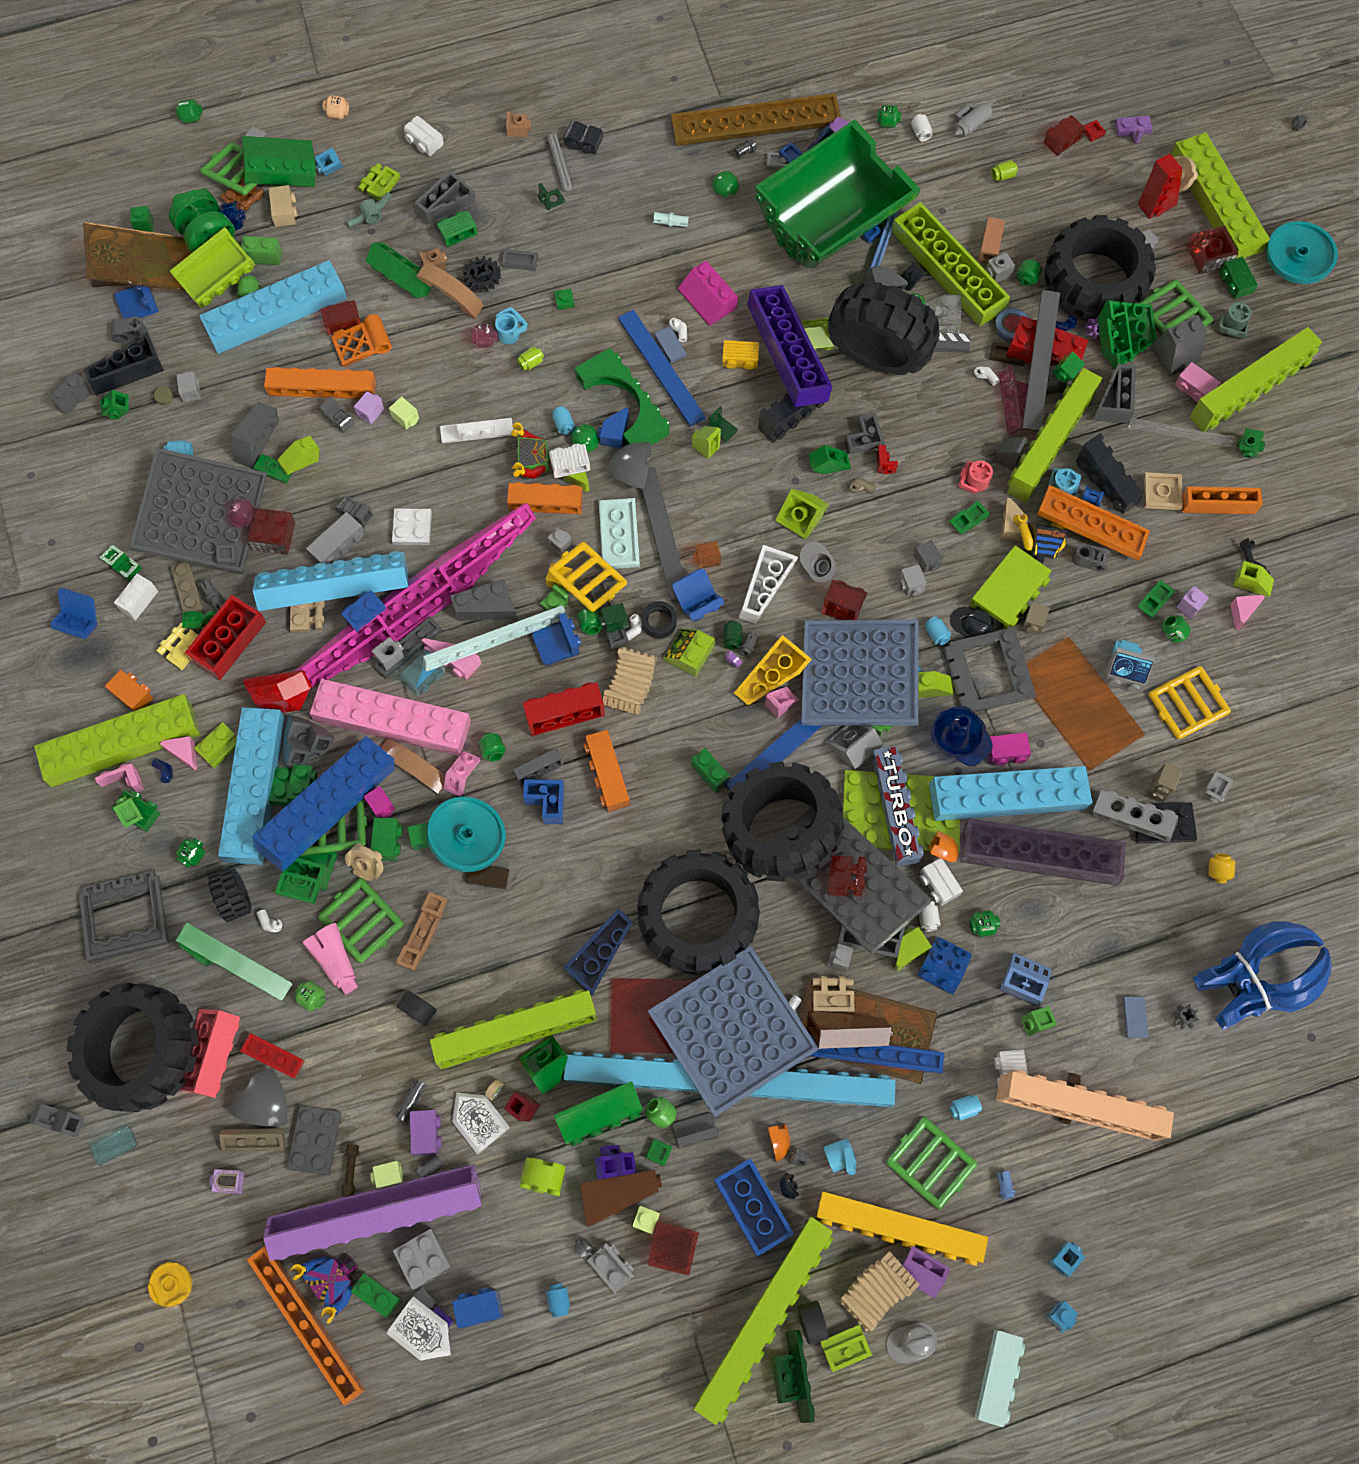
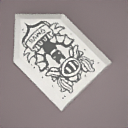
[452,1092,510,1155]
[387,1297,451,1360]

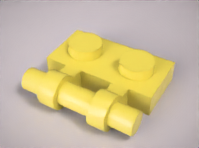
[156,623,198,670]

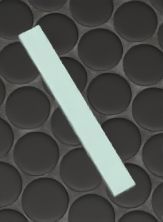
[423,606,565,671]

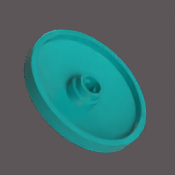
[1266,221,1338,284]
[426,797,506,872]

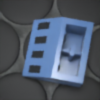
[999,953,1051,1006]

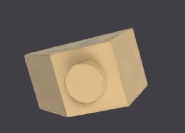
[1001,498,1028,542]

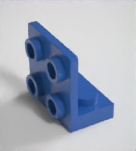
[115,272,159,319]

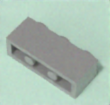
[306,512,365,564]

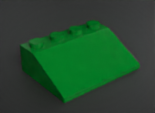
[242,136,316,187]
[554,1081,643,1147]

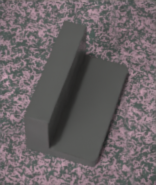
[673,1113,719,1149]

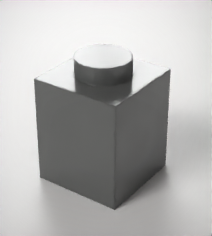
[913,540,943,573]

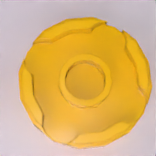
[148,1262,192,1307]

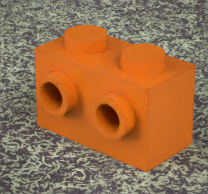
[105,670,154,711]

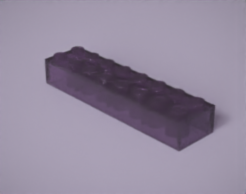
[960,818,1126,886]

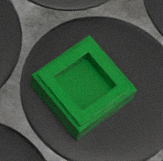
[645,1139,673,1167]

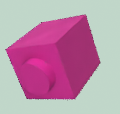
[364,786,395,818]

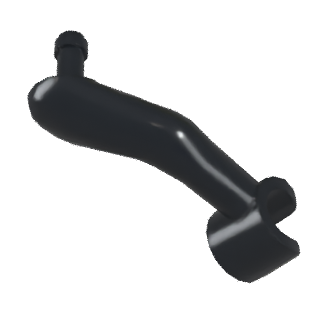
[1240,538,1270,574]

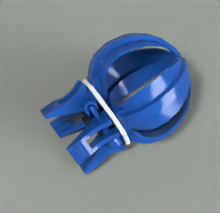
[1193,921,1332,1030]

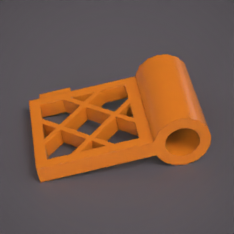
[331,314,392,367]

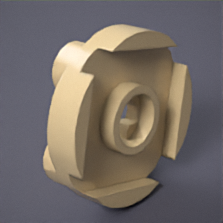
[1174,156,1198,192]
[345,843,383,881]

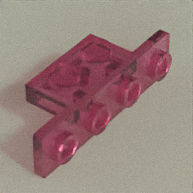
[999,365,1028,435]

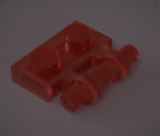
[828,855,867,897]

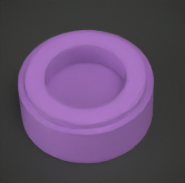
[724,651,742,668]

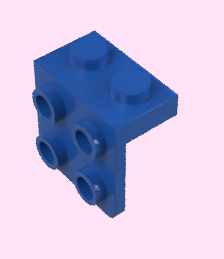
[672,568,725,621]
[51,588,97,640]
[341,590,386,632]
[532,613,581,666]
[917,937,972,995]

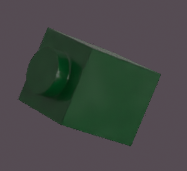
[599,603,629,634]

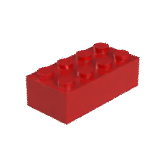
[1006,315,1088,366]
[184,594,266,680]
[523,682,605,737]

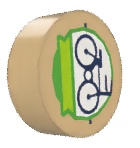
[485,1079,504,1101]

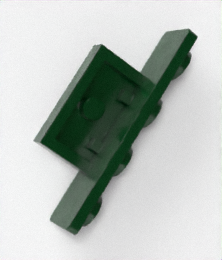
[771,1330,815,1423]

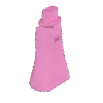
[302,923,358,995]

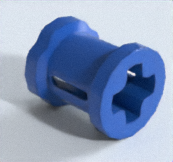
[1081,486,1104,507]

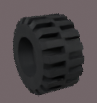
[208,867,252,923]

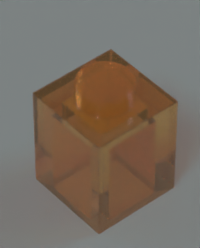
[692,541,721,569]

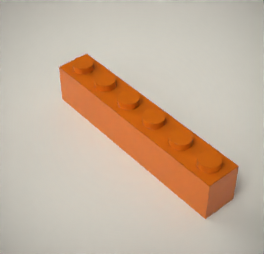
[264,367,376,399]

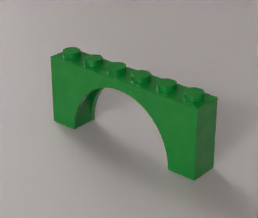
[575,347,670,446]

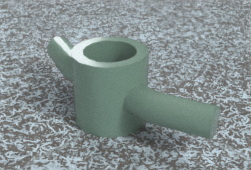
[347,192,392,228]

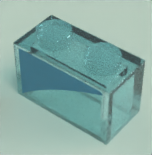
[400,650,445,696]

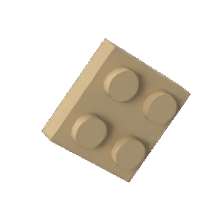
[1143,472,1183,510]

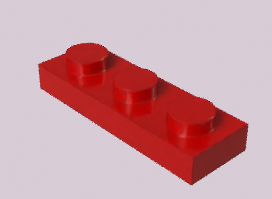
[240,1033,305,1079]

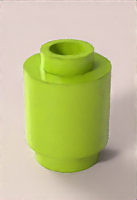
[991,160,1018,182]
[516,346,544,371]

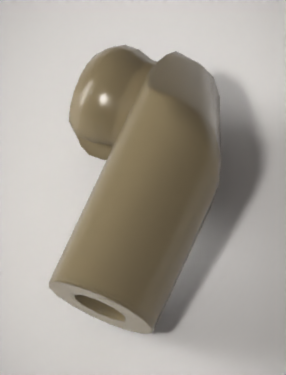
[849,479,876,494]

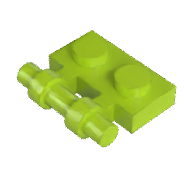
[357,163,401,201]

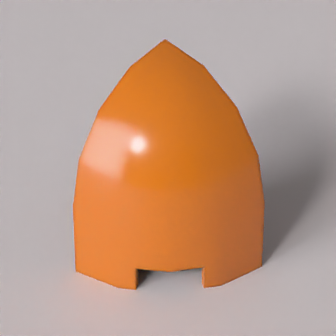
[929,830,959,862]
[767,1124,791,1162]

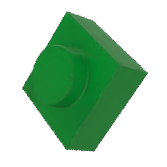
[554,288,575,310]

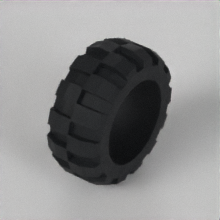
[1044,215,1156,321]
[828,281,940,375]
[721,761,844,882]
[637,849,760,975]
[67,982,198,1112]

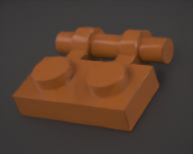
[220,178,265,214]

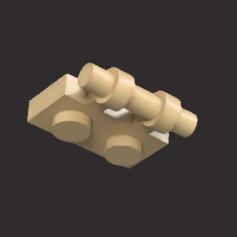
[290,601,325,633]
[813,976,854,1013]

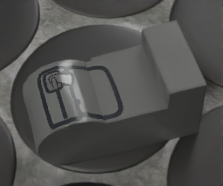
[319,397,355,433]
[335,496,373,528]

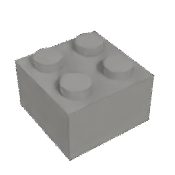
[393,1229,453,1290]

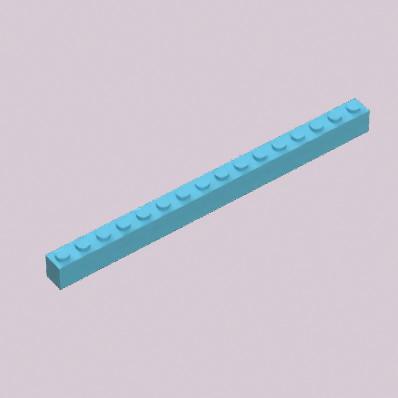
[564,1052,895,1107]

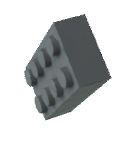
[513,748,563,787]

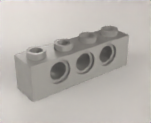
[1093,790,1178,842]

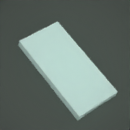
[599,498,640,569]

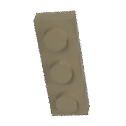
[171,562,204,612]
[219,1128,286,1152]

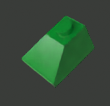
[519,1035,568,1095]

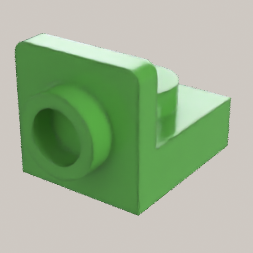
[540,584,569,611]
[113,796,144,828]
[1020,1006,1058,1037]

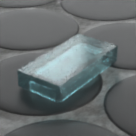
[90,1126,138,1166]

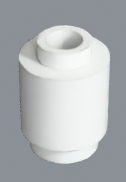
[911,114,932,142]
[919,901,941,932]

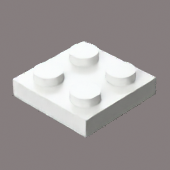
[392,509,432,545]

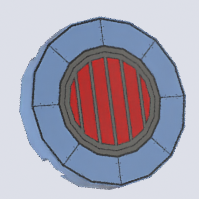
[994,308,1029,341]

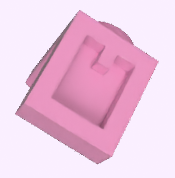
[443,751,480,797]
[95,763,144,792]

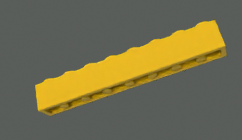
[815,1192,988,1266]

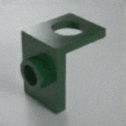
[538,183,565,210]
[708,406,738,442]

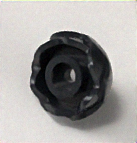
[779,1173,799,1200]

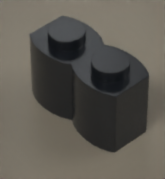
[564,121,603,154]

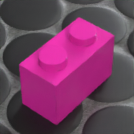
[986,732,1031,766]

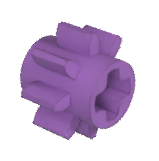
[1084,317,1100,339]

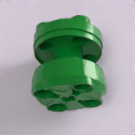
[169,188,235,254]

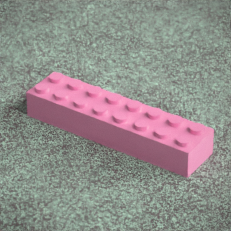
[310,679,471,756]

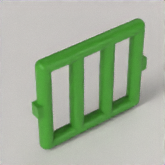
[200,142,257,195]
[1140,279,1213,334]
[301,799,367,856]
[318,878,404,963]
[886,1117,977,1210]

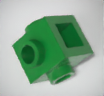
[100,390,129,420]
[1237,428,1266,458]

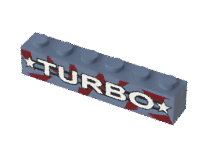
[872,746,923,867]

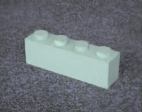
[974,1330,1025,1428]

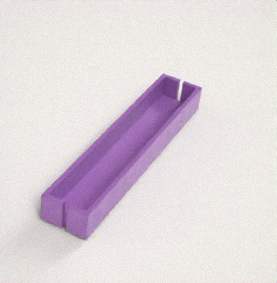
[263,1164,481,1261]

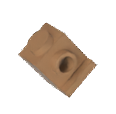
[506,111,531,137]
[419,248,448,270]

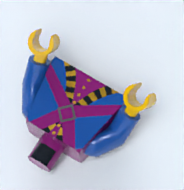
[289,1256,358,1324]

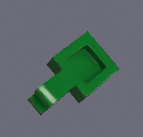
[182,611,216,628]

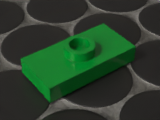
[253,454,293,484]

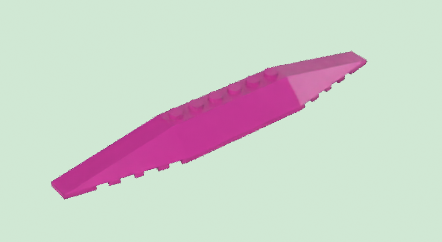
[295,503,536,688]

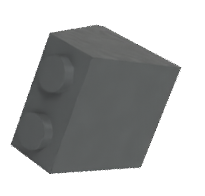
[1152,316,1207,376]

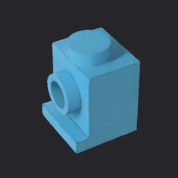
[315,147,344,176]
[1049,1242,1085,1277]
[1046,1301,1078,1333]

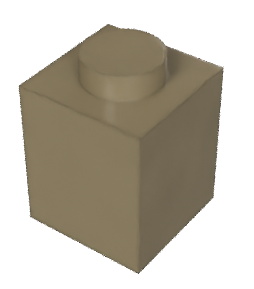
[1022,602,1050,634]

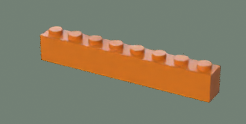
[247,1246,366,1405]

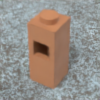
[978,217,1005,263]

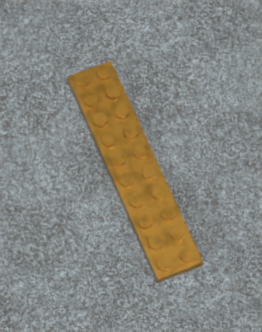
[671,93,841,146]

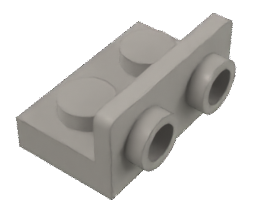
[587,1243,634,1294]

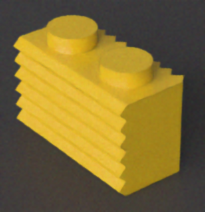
[722,340,759,370]

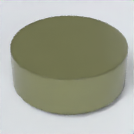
[154,387,174,405]

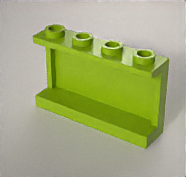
[170,227,255,308]
[969,546,1052,630]

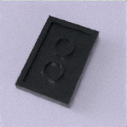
[1133,802,1197,844]

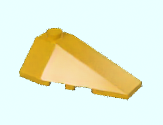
[734,635,812,705]

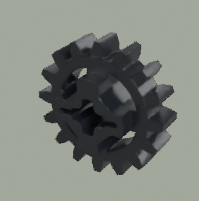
[463,256,501,293]

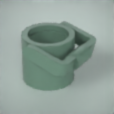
[1218,302,1252,339]

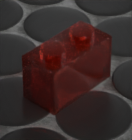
[1044,115,1085,156]
[320,300,361,336]

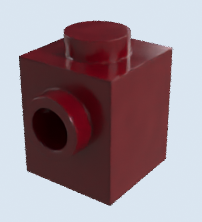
[504,1091,541,1122]

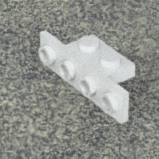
[440,418,513,443]

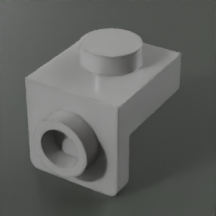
[1204,771,1234,803]

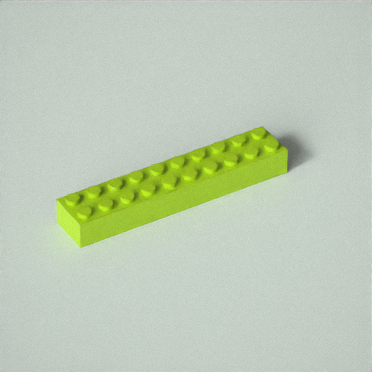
[693,1217,834,1425]

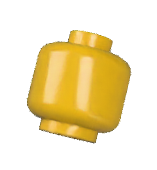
[1208,853,1236,883]

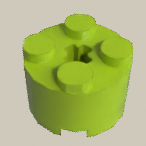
[519,1157,566,1196]

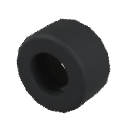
[396,990,437,1026]
[797,1300,829,1344]

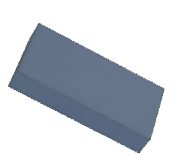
[654,326,686,363]
[1123,997,1149,1038]

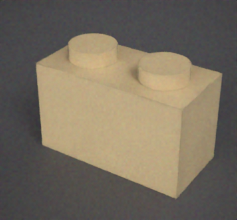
[269,185,298,227]

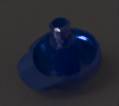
[931,706,993,767]

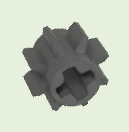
[1172,1004,1199,1030]

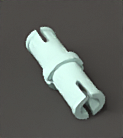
[653,212,689,228]

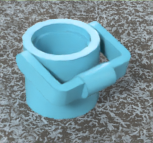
[495,307,528,345]
[1048,468,1081,495]
[824,1138,857,1175]

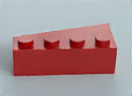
[1138,153,1183,219]

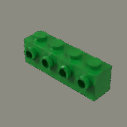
[365,242,432,298]

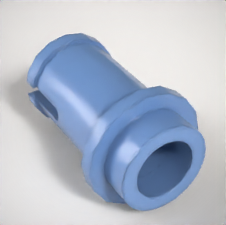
[997,1171,1016,1199]

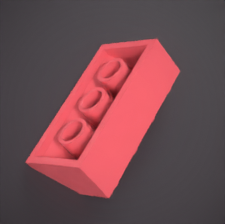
[179,1009,240,1098]

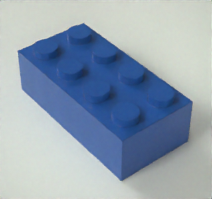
[714,1158,794,1257]

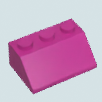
[678,261,738,326]

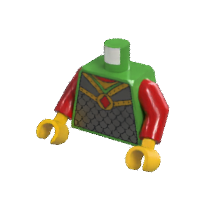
[511,422,553,479]

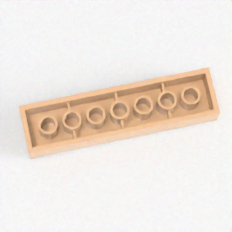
[996,1070,1174,1141]

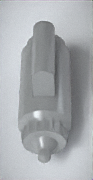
[954,103,992,137]

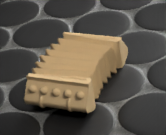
[603,647,657,715]
[838,1251,920,1333]

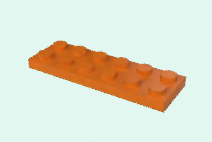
[1037,485,1150,561]

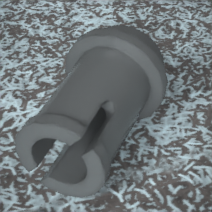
[734,139,757,159]
[739,631,759,657]
[416,1154,444,1178]

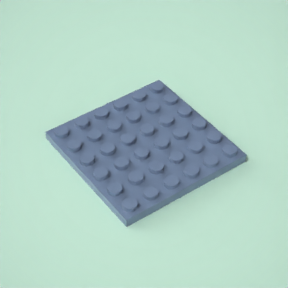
[802,619,918,725]
[648,946,819,1118]

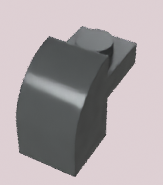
[29,1103,84,1137]

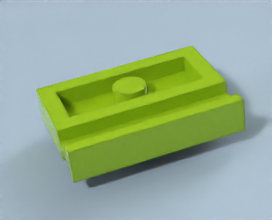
[194,722,237,769]
[820,1325,872,1372]

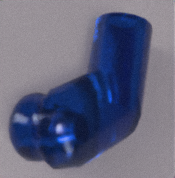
[1055,316,1077,332]
[151,758,173,783]

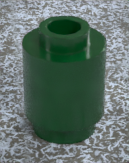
[723,620,743,650]

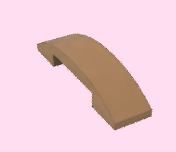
[416,262,484,319]
[381,738,446,795]
[396,892,448,972]

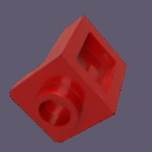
[876,445,898,474]

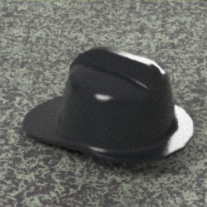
[950,607,995,637]

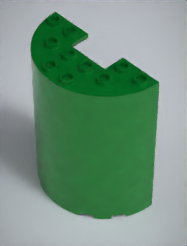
[754,119,920,268]

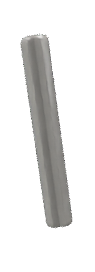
[548,133,572,192]

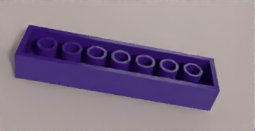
[747,285,833,407]

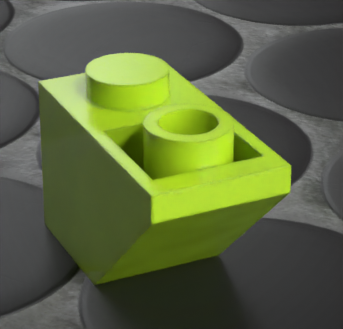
[1233,561,1274,597]

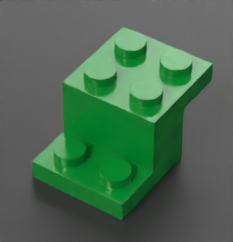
[275,846,338,905]

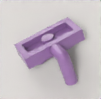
[1115,116,1153,143]

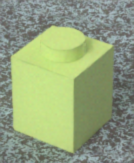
[389,397,419,430]
[371,1161,404,1189]
[632,1206,660,1235]

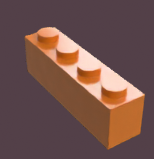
[507,482,583,515]
[1182,487,1263,514]
[583,729,630,812]

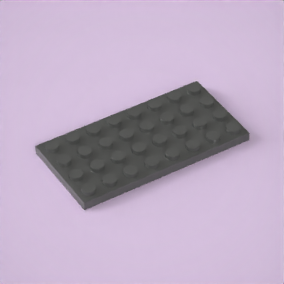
[769,807,931,955]

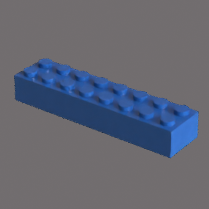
[252,736,395,872]

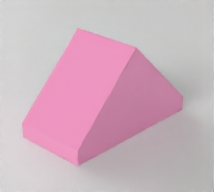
[1230,595,1265,631]
[765,687,799,719]
[160,736,197,771]

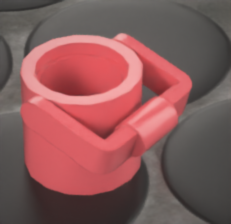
[958,461,993,494]

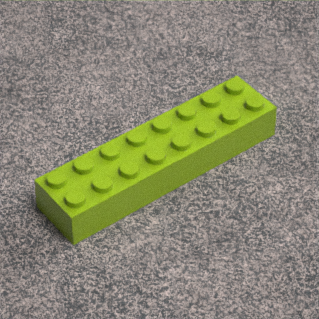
[1171,132,1270,260]
[892,202,1010,327]
[1189,327,1322,433]
[1007,368,1102,504]
[34,694,201,787]
[430,989,598,1070]

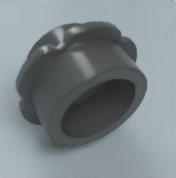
[1291,114,1308,131]
[789,1149,810,1166]
[574,1238,593,1259]

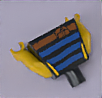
[1013,514,1067,564]

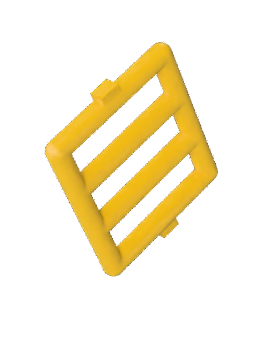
[548,542,627,612]
[1148,666,1231,739]

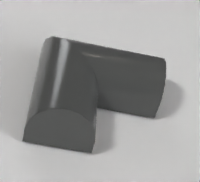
[845,413,885,454]

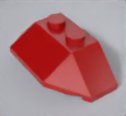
[243,670,312,713]

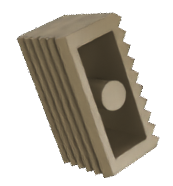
[1147,763,1183,801]

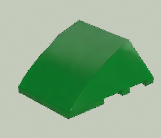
[1097,301,1157,369]

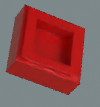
[1082,120,1106,142]

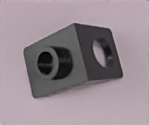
[901,261,931,291]

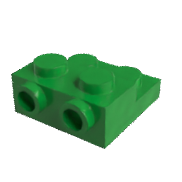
[269,764,317,806]

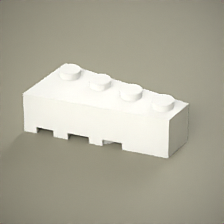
[739,545,798,624]

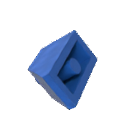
[598,408,629,449]

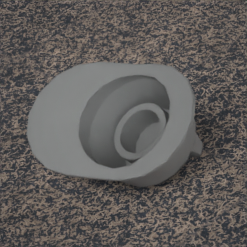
[800,542,836,583]
[886,1322,937,1364]

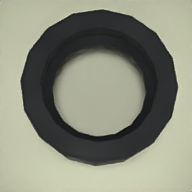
[642,601,677,639]

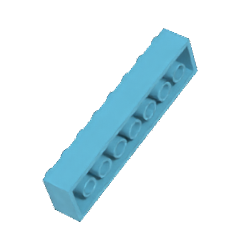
[199,260,347,354]
[253,551,408,611]
[218,708,285,865]
[929,766,1092,821]

